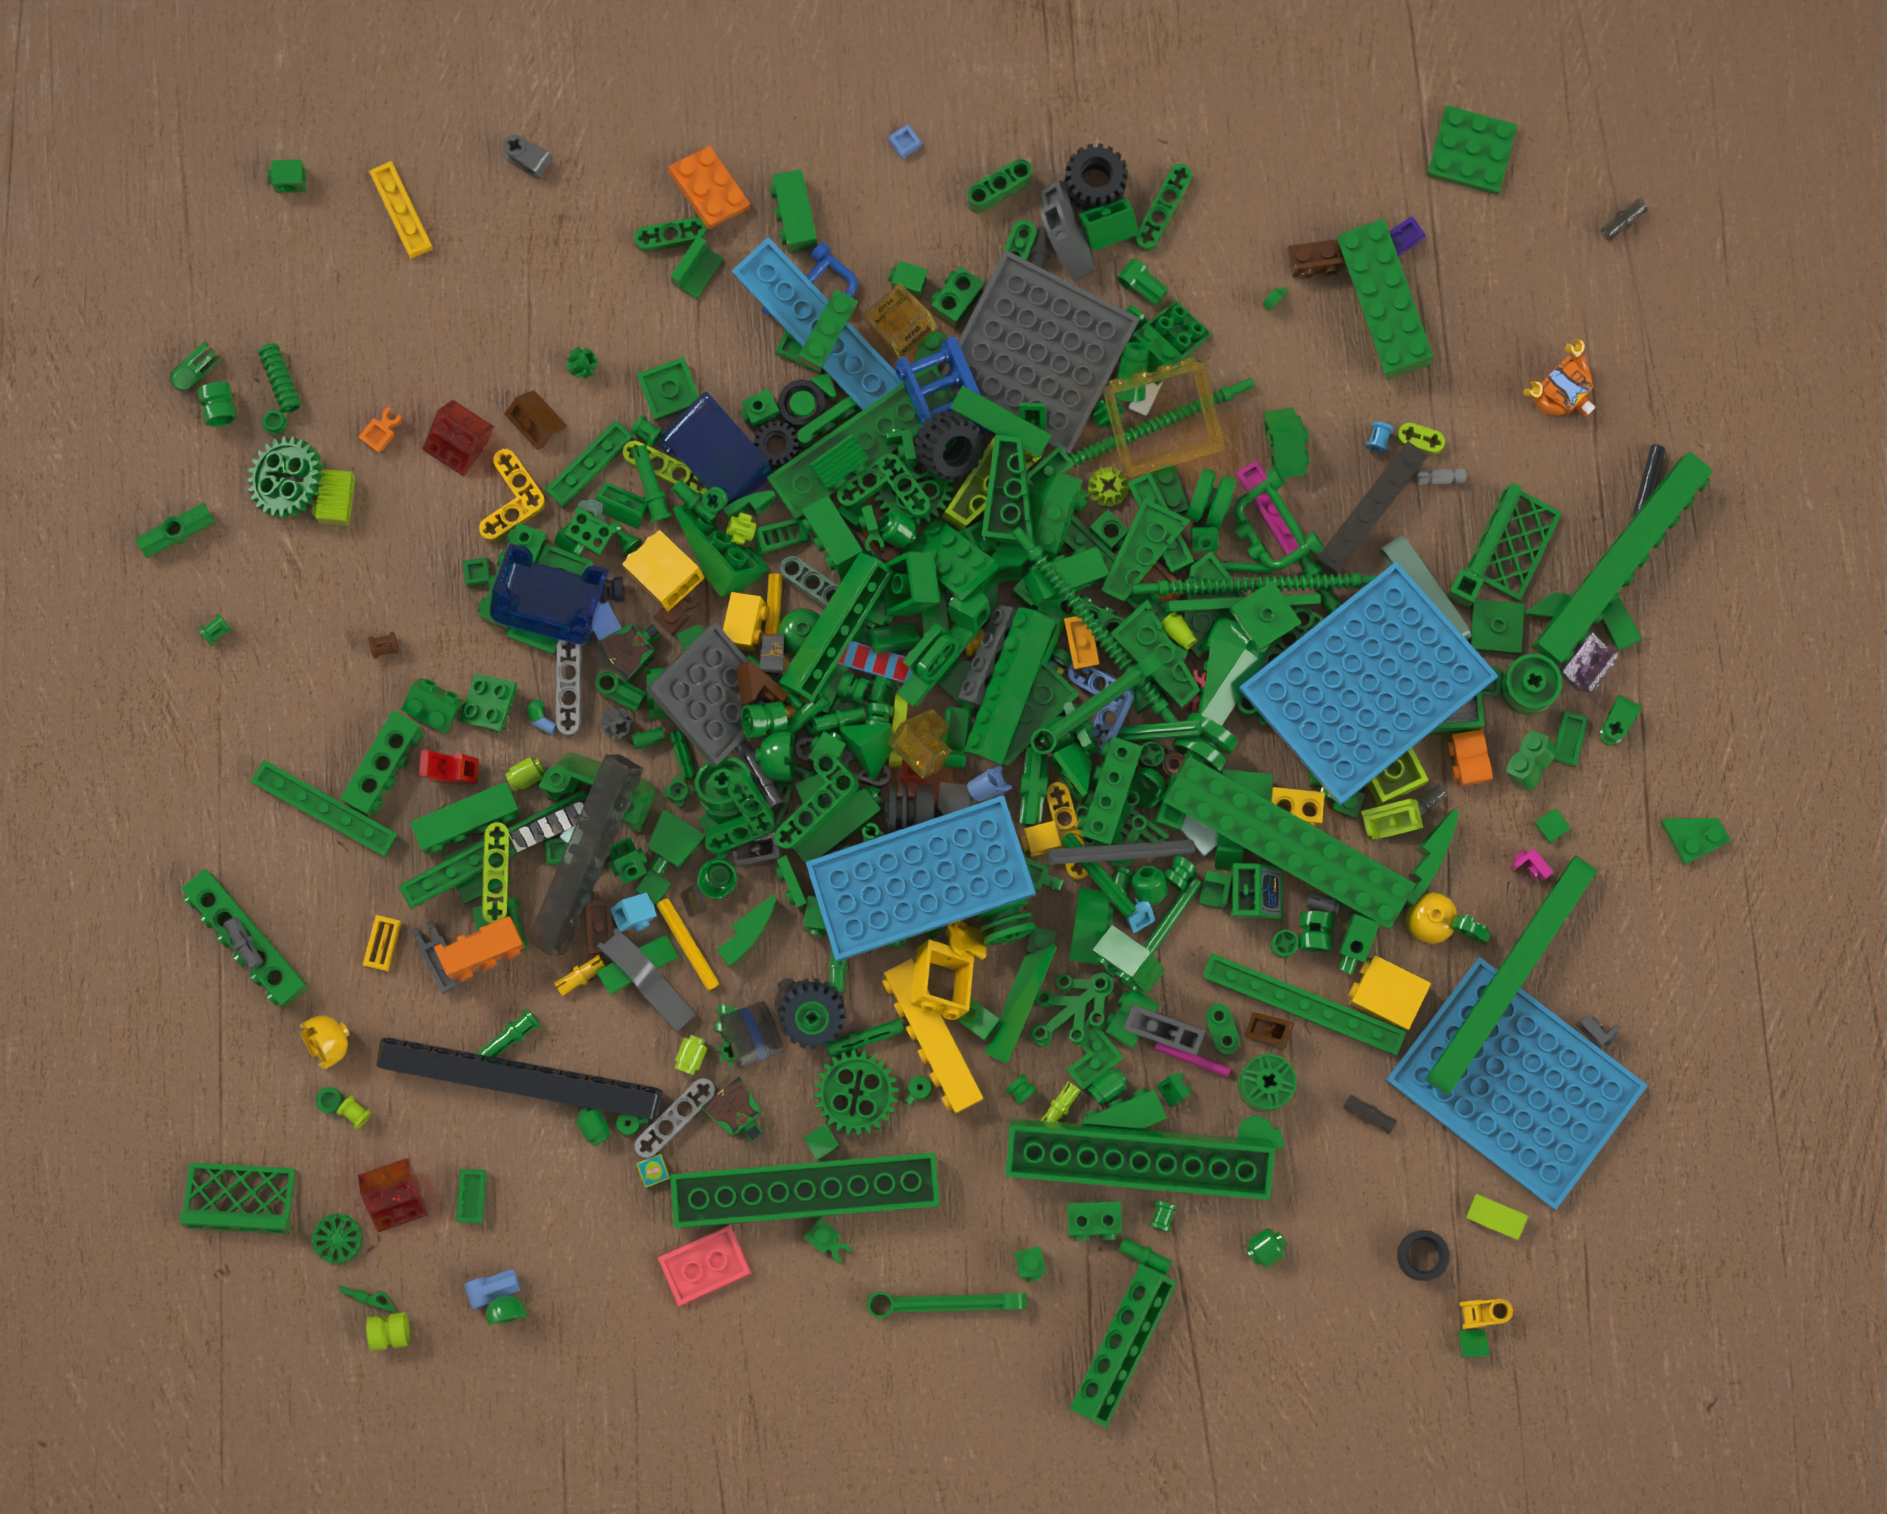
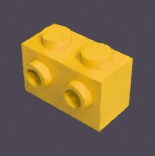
[723,592,768,652]

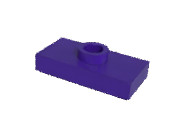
[1389,216,1427,257]

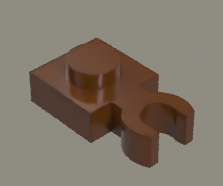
[653,593,699,635]

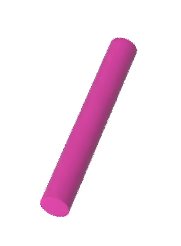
[1154,1042,1231,1078]

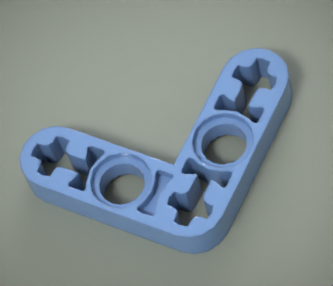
[1068,663,1134,753]

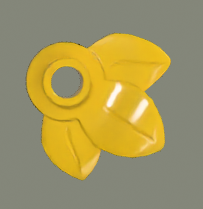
[945,920,987,960]

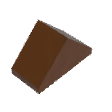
[1244,1012,1295,1051]

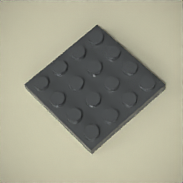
[646,622,765,767]

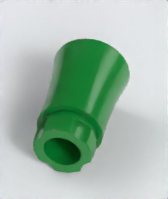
[1111,342,1149,402]

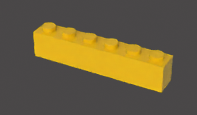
[882,959,984,1115]

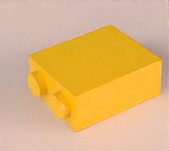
[622,530,705,612]
[1348,955,1431,1031]

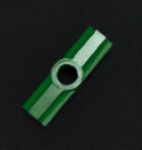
[135,502,215,558]

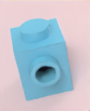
[610,892,657,932]

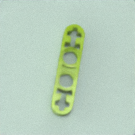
[623,441,713,494]
[482,822,509,924]

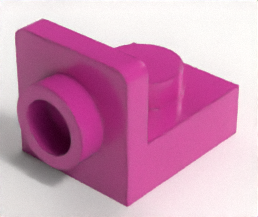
[1510,848,1554,882]

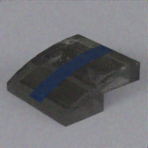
[719,1001,784,1068]

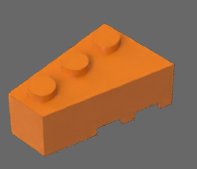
[434,916,525,982]

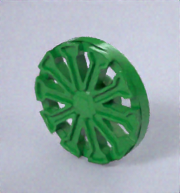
[312,1214,363,1264]

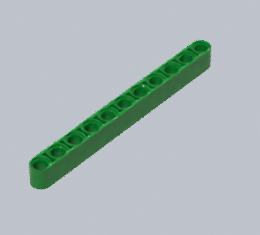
[1425,855,1597,1096]

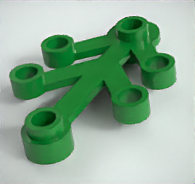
[1075,776,1148,868]
[1031,973,1115,1048]

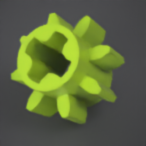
[726,512,756,545]

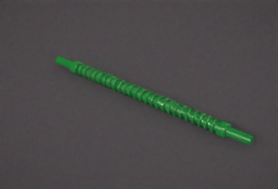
[1069,378,1255,470]
[1012,526,1179,723]
[1132,573,1379,596]

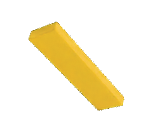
[369,161,433,259]

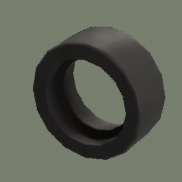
[778,379,826,430]
[1397,1230,1450,1281]

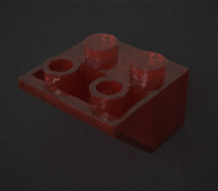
[422,400,494,476]
[358,1158,428,1233]

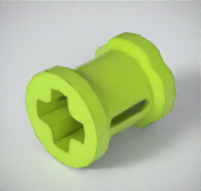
[336,1095,372,1130]

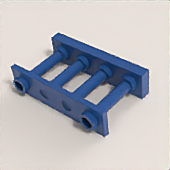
[895,336,992,452]

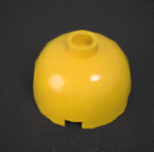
[1405,892,1458,945]
[299,1015,349,1070]

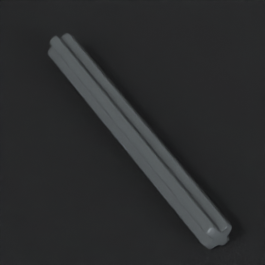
[1047,840,1195,864]

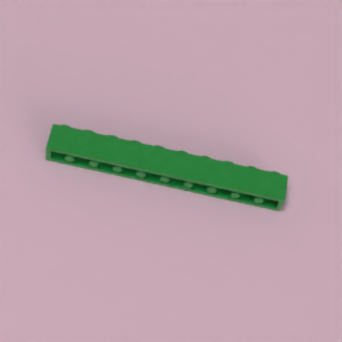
[1531,451,1713,665]

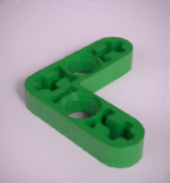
[837,453,932,518]
[705,773,775,853]

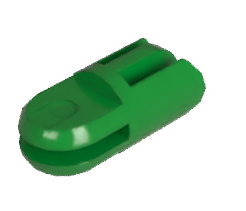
[170,341,222,391]

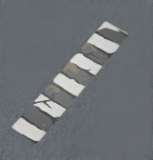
[509,792,609,852]

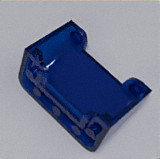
[660,391,772,513]
[490,543,609,645]

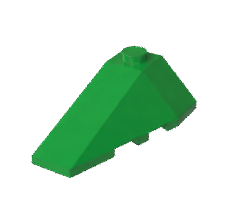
[673,504,770,597]

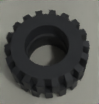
[1064,143,1128,212]
[914,410,985,481]

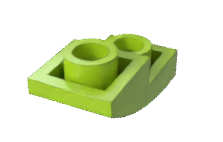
[1466,1194,1529,1240]

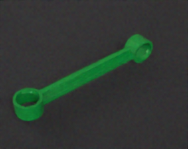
[1031,652,1164,754]
[867,1291,1027,1319]

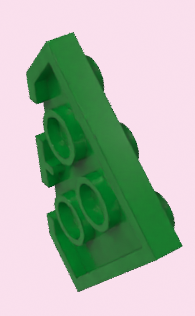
[1183,551,1246,659]

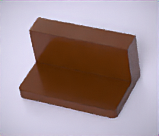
[505,390,567,450]

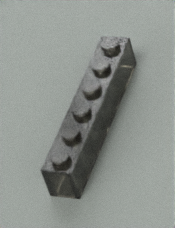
[1315,441,1428,577]

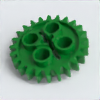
[247,436,325,519]
[872,445,954,527]
[814,1050,899,1136]

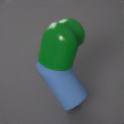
[527,699,557,735]

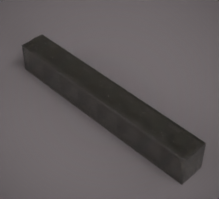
[527,754,644,956]

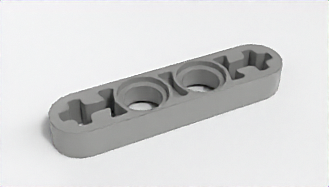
[556,635,582,736]
[635,1078,716,1159]

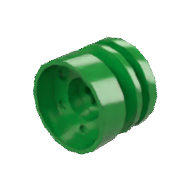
[975,898,1036,946]
[1237,1054,1296,1112]

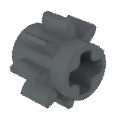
[599,706,633,740]

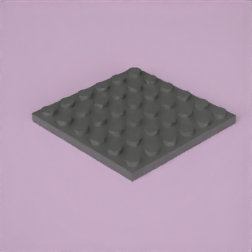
[941,250,1140,454]

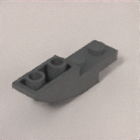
[1040,180,1095,282]

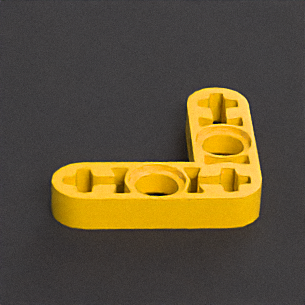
[479,449,545,542]

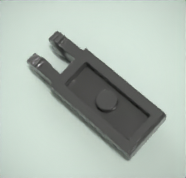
[412,920,467,995]

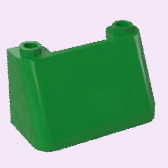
[539,752,657,834]

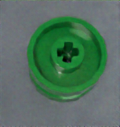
[1186,467,1237,531]
[1500,653,1563,716]
[1172,713,1239,772]
[695,756,756,823]

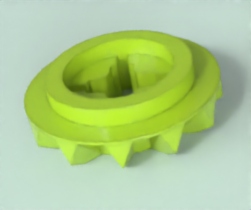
[1088,467,1129,507]

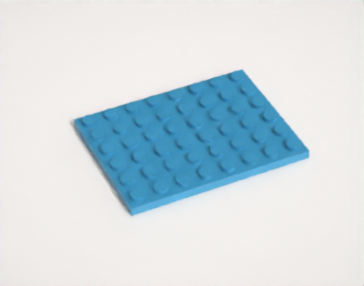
[1239,562,1498,806]
[1385,957,1648,1210]

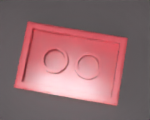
[657,1225,752,1307]

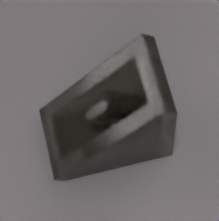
[732,832,782,867]

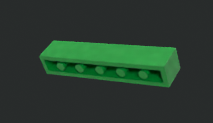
[779,552,894,702]
[964,607,1056,765]

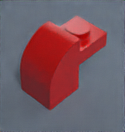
[419,750,479,785]

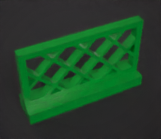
[1465,483,1562,602]
[179,1162,296,1235]

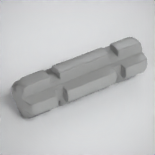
[1416,469,1466,485]

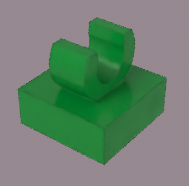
[865,675,898,705]
[1156,1072,1193,1107]

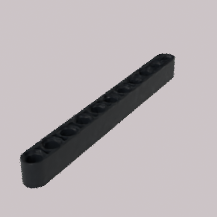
[376,1038,663,1119]

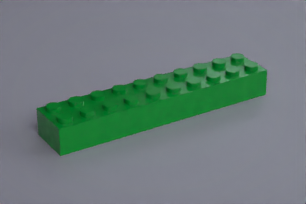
[1162,754,1416,929]
[1005,1118,1275,1200]
[670,1152,940,1229]

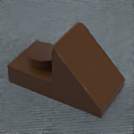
[736,661,788,705]

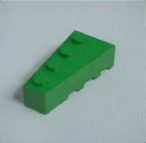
[981,435,1035,545]

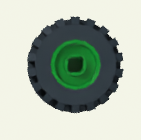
[779,978,846,1049]

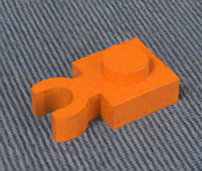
[358,407,403,454]

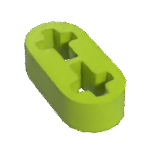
[1397,423,1445,456]

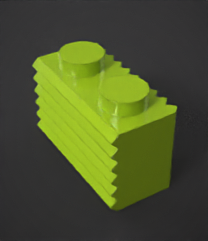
[312,469,355,526]

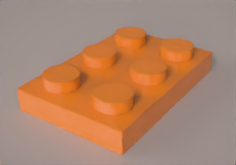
[667,145,751,230]

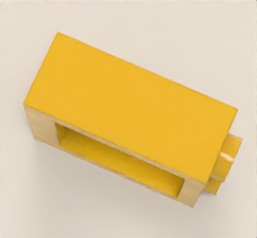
[910,939,974,1020]

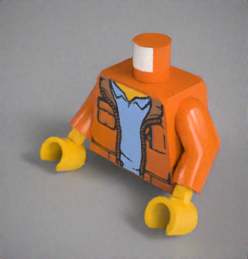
[1523,338,1596,418]

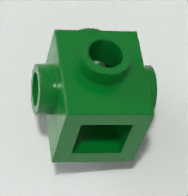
[607,837,648,884]

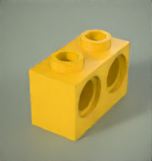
[1271,787,1325,827]

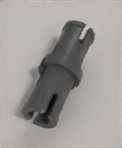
[223,917,264,970]

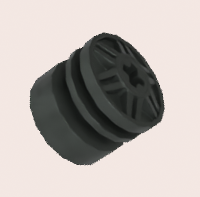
[885,784,934,834]

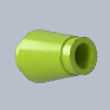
[1161,612,1197,650]

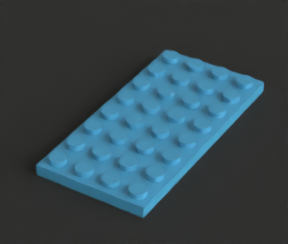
[806,795,1037,962]

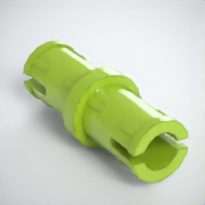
[1040,1081,1081,1122]

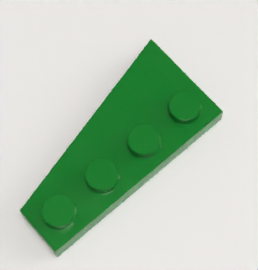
[1100,498,1190,602]
[1110,600,1200,709]

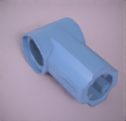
[464,1269,521,1310]

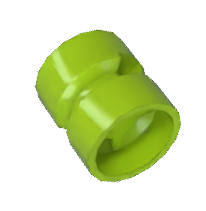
[366,1312,410,1351]

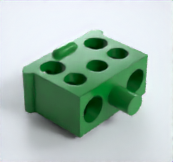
[564,507,616,556]

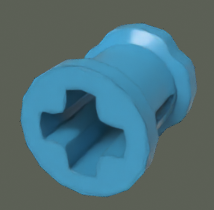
[1365,421,1394,454]

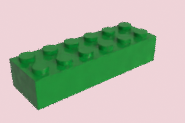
[1336,218,1434,380]

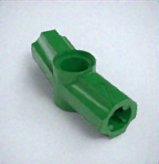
[1019,746,1048,826]

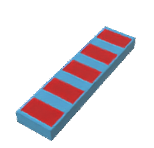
[836,641,913,684]

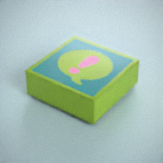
[636,1154,670,1188]

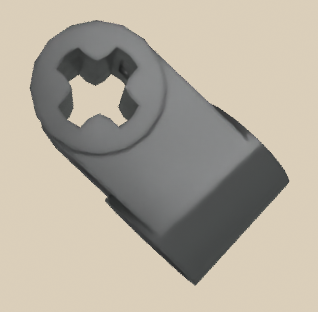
[503,134,553,179]

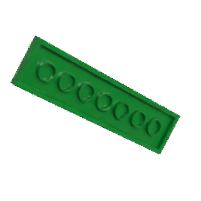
[766,365,956,519]

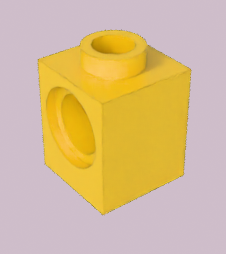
[1020,821,1061,857]

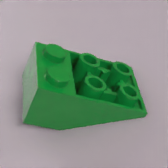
[1123,300,1212,386]

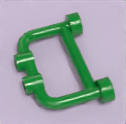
[1234,468,1325,570]

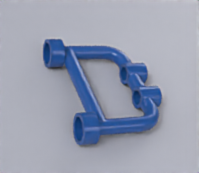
[761,241,859,317]

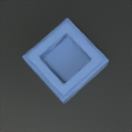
[888,124,922,159]

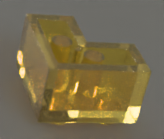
[888,709,952,779]

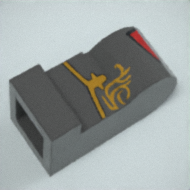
[760,633,784,682]

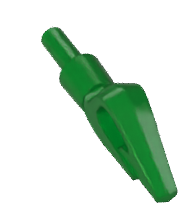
[339,1286,398,1313]

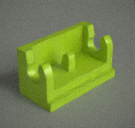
[1361,799,1423,840]

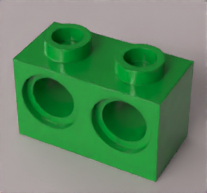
[930,266,985,329]

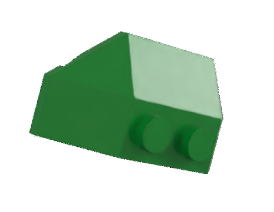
[1029,472,1083,562]

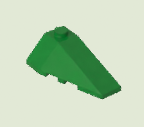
[1198,617,1271,726]

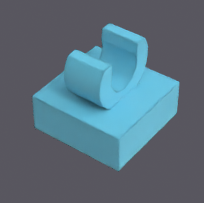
[1125,898,1156,933]

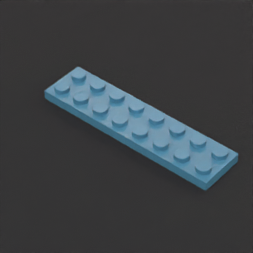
[731,237,903,411]

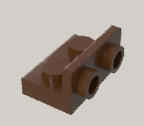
[1287,239,1344,279]

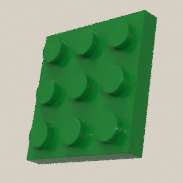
[1426,105,1518,195]

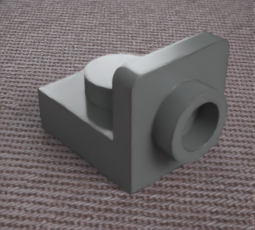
[1576,1015,1621,1047]

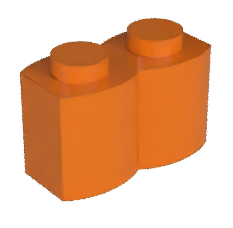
[1446,729,1493,787]

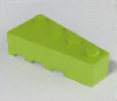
[941,434,1041,530]

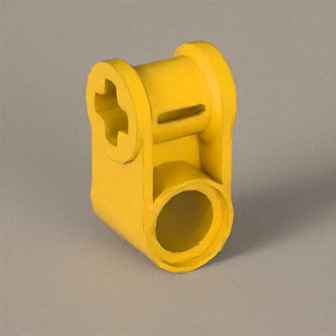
[1459,1299,1513,1329]

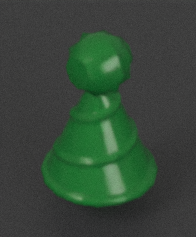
[610,521,642,557]

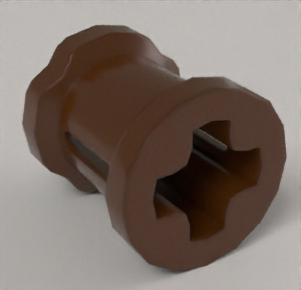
[369,632,399,659]

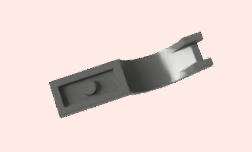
[597,928,696,1033]

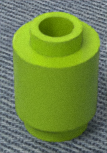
[505,756,546,791]
[674,1035,708,1076]

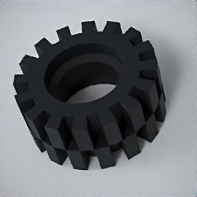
[753,421,800,470]

